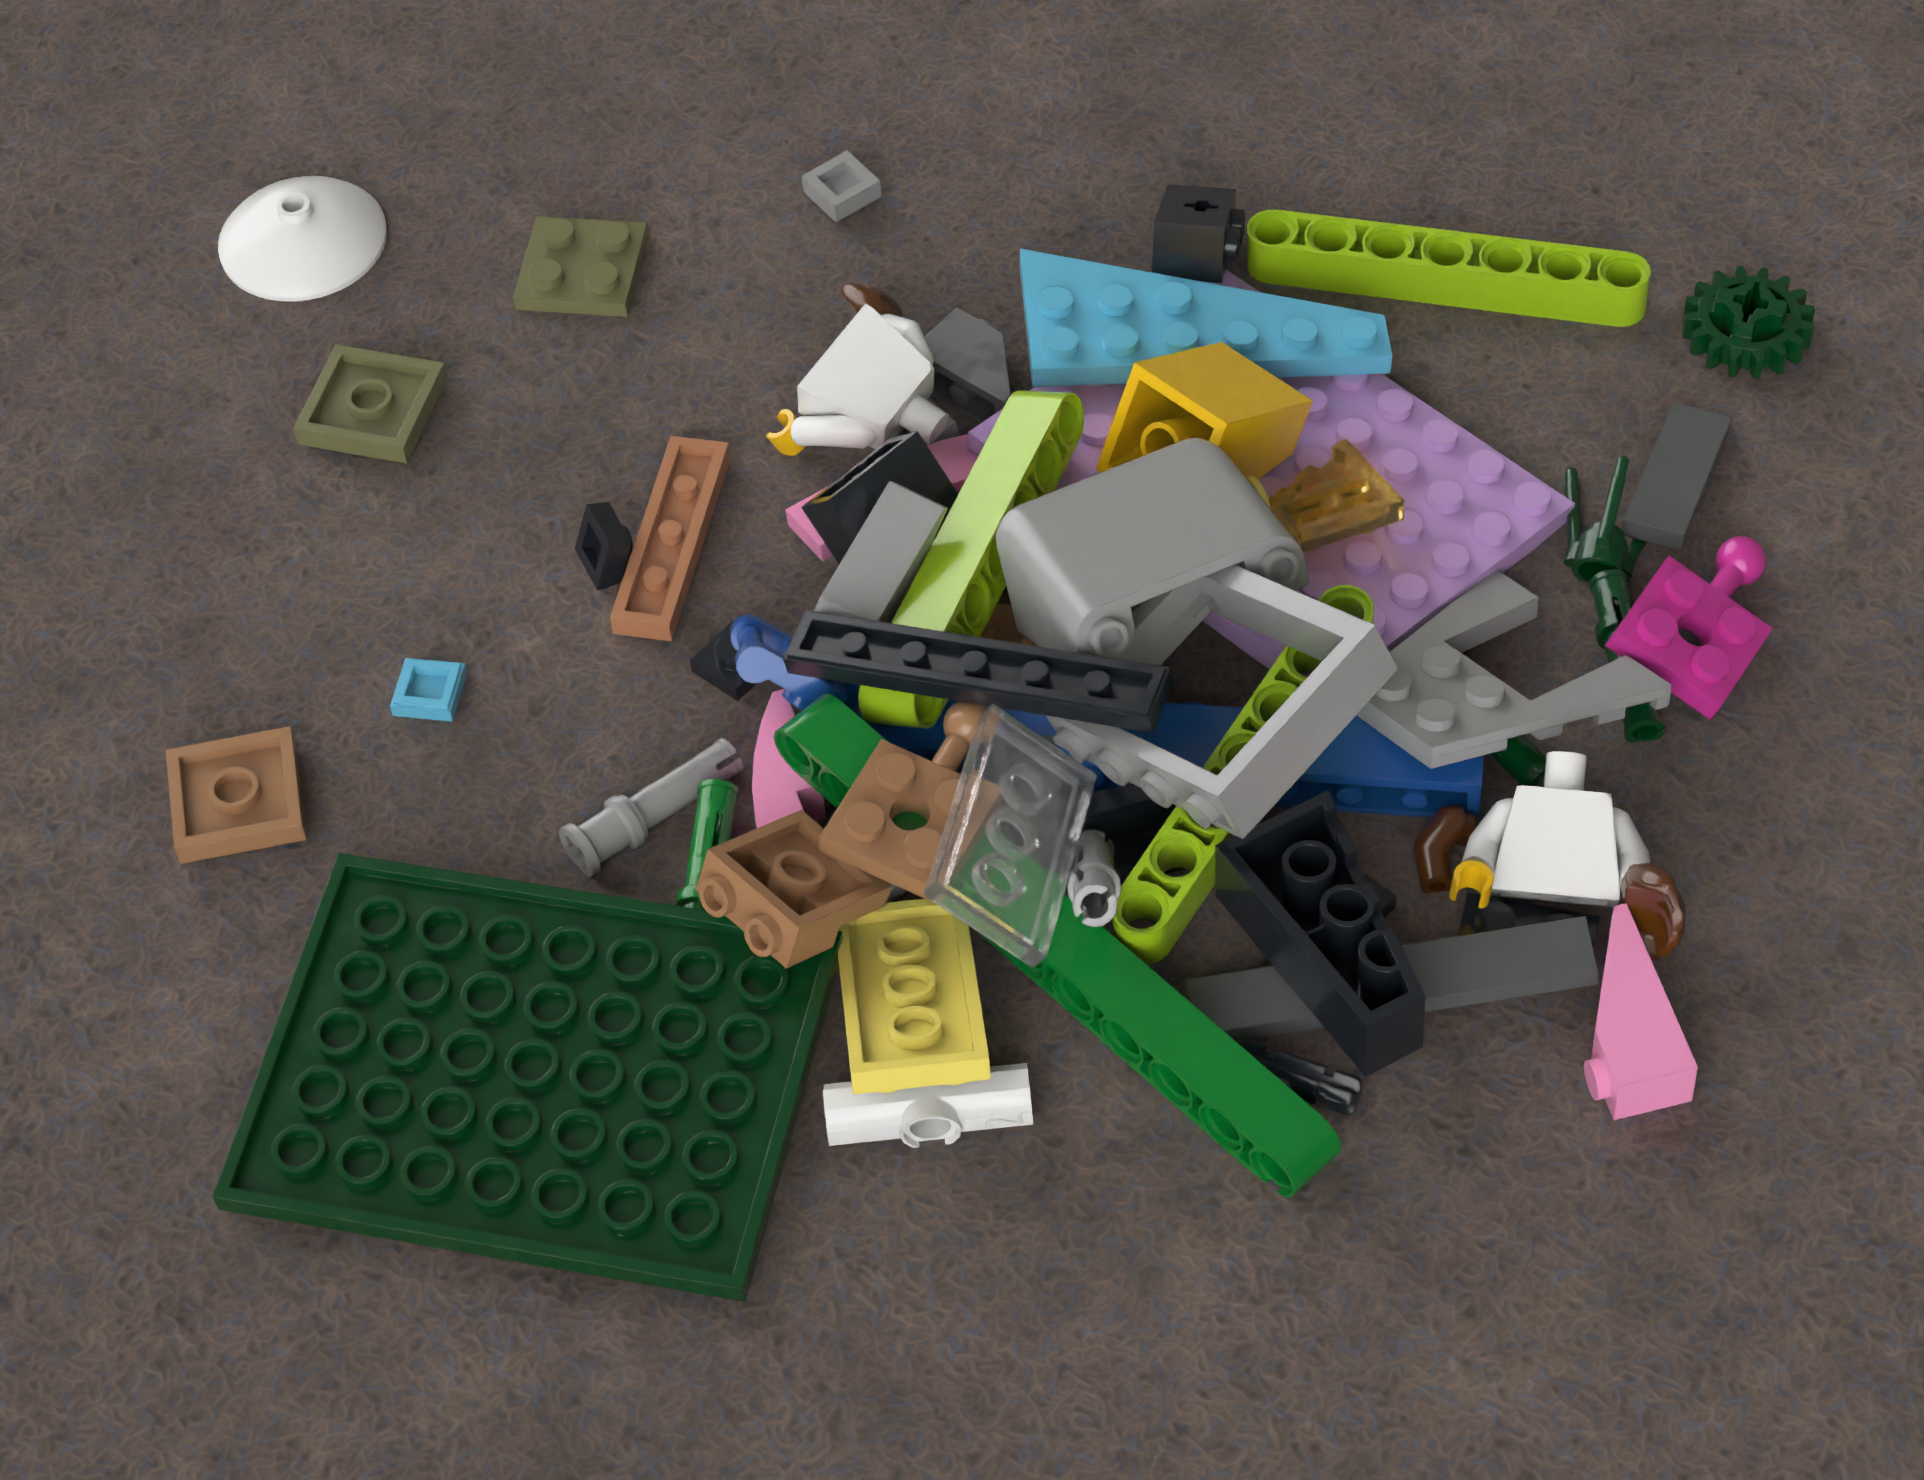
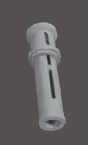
[559,738,743,878]

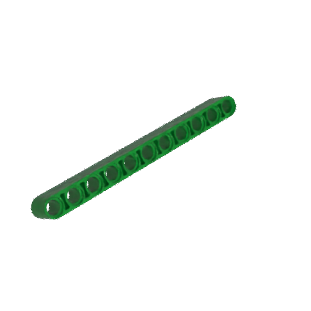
[773,693,1341,1198]

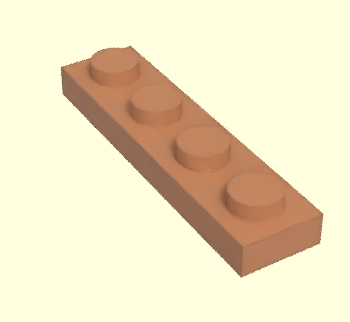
[610,436,731,641]

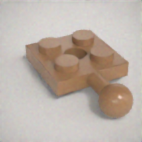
[819,701,1000,904]

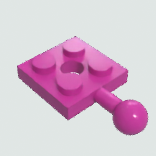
[1605,536,1773,720]

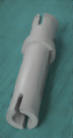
[1067,829,1121,927]

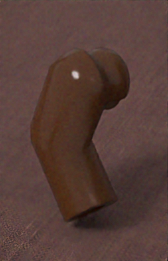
[1414,805,1479,893]

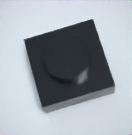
[575,502,633,590]
[690,621,757,701]

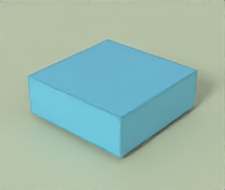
[390,658,467,722]

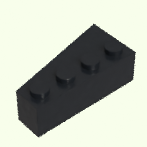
[1215,790,1425,1077]

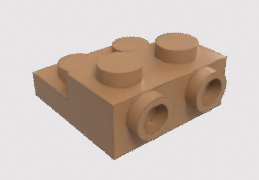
[696,810,892,969]

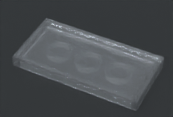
[923,703,1097,968]

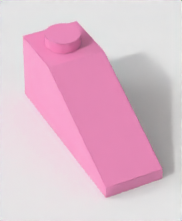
[1584,903,1698,1120]

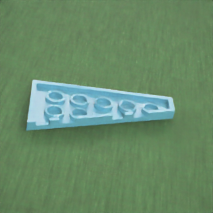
[1019,249,1392,387]

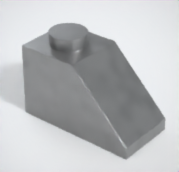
[925,307,1011,423]

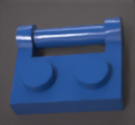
[730,614,848,710]

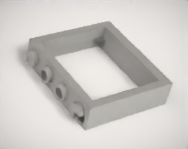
[1046,565,1398,839]

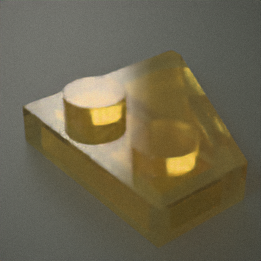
[1269,439,1404,553]

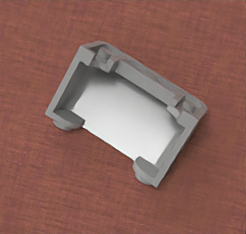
[996,437,1310,659]

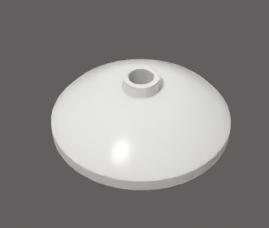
[218,176,387,301]

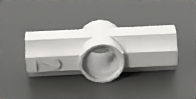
[823,1063,1033,1148]

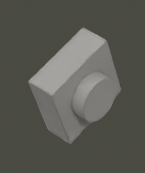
[801,150,882,223]

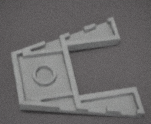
[1356,570,1671,769]

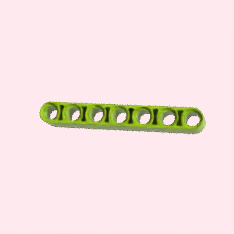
[1247,210,1651,327]
[858,390,1084,729]
[1112,585,1374,965]

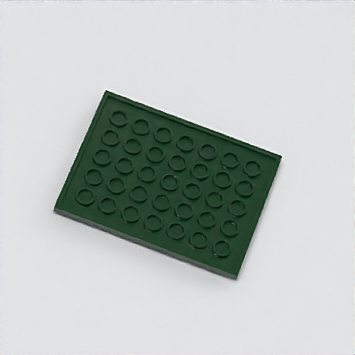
[212,853,843,1302]

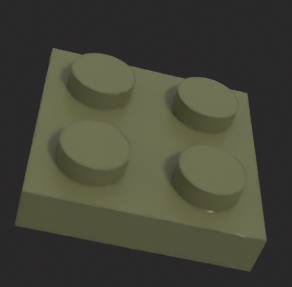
[513,216,649,317]
[293,344,448,464]

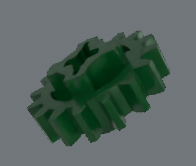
[1682,266,1815,379]

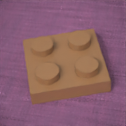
[166,726,307,864]

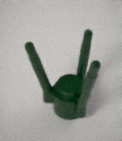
[1564,456,1647,582]

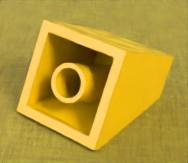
[1095,342,1313,480]

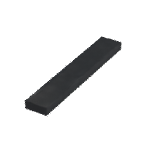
[783,610,1174,733]

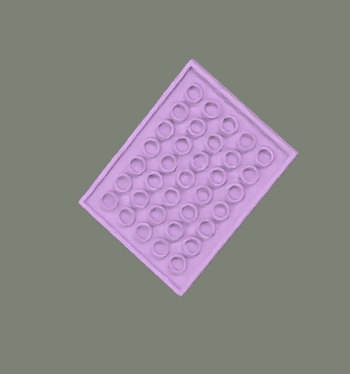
[968,269,1575,677]

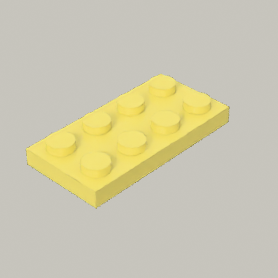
[838,899,991,1095]

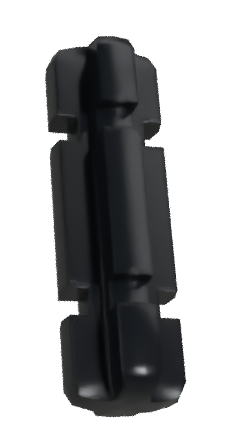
[1238,1038,1363,1115]

